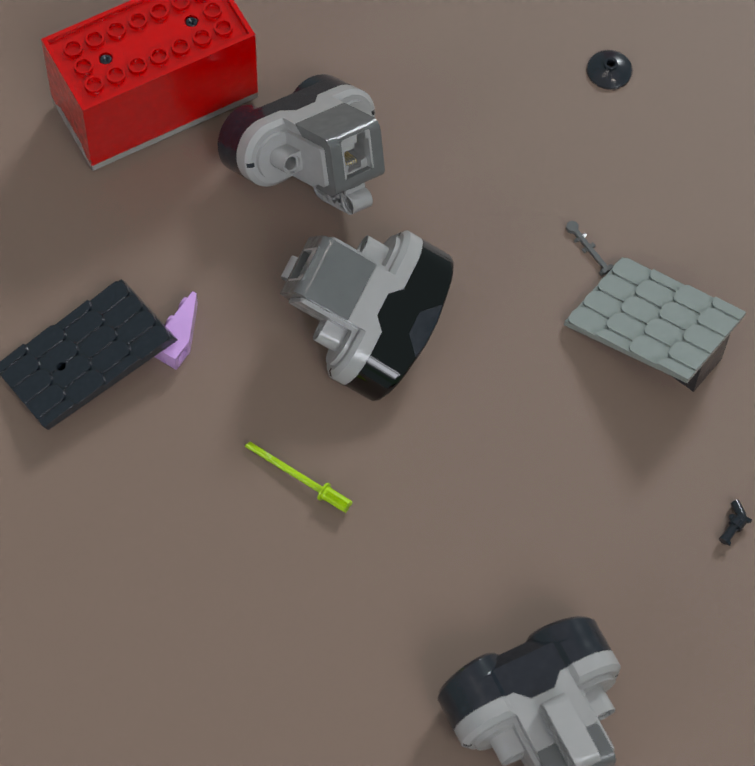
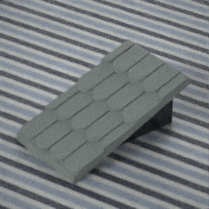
[564,257,746,392]

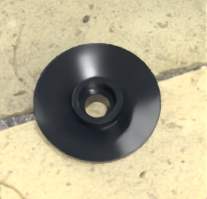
[587,50,632,90]

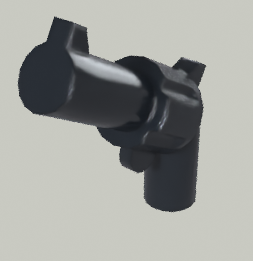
[719,500,752,546]

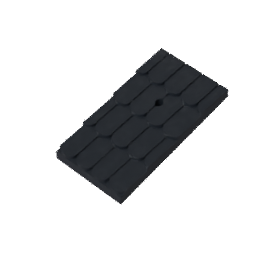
[0,279,178,430]

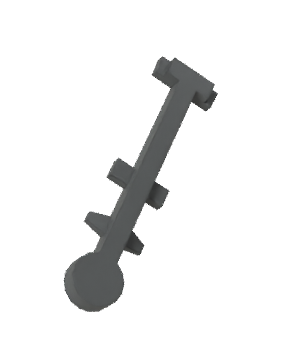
[566,221,614,276]

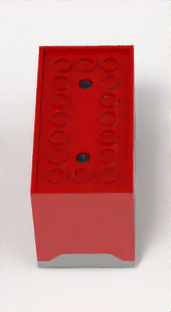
[41,0,258,171]

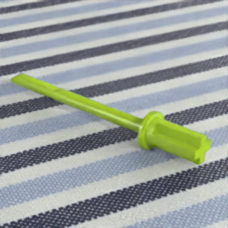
[245,442,353,513]

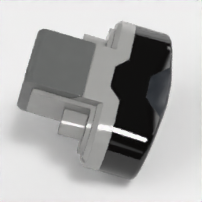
[280,230,454,401]

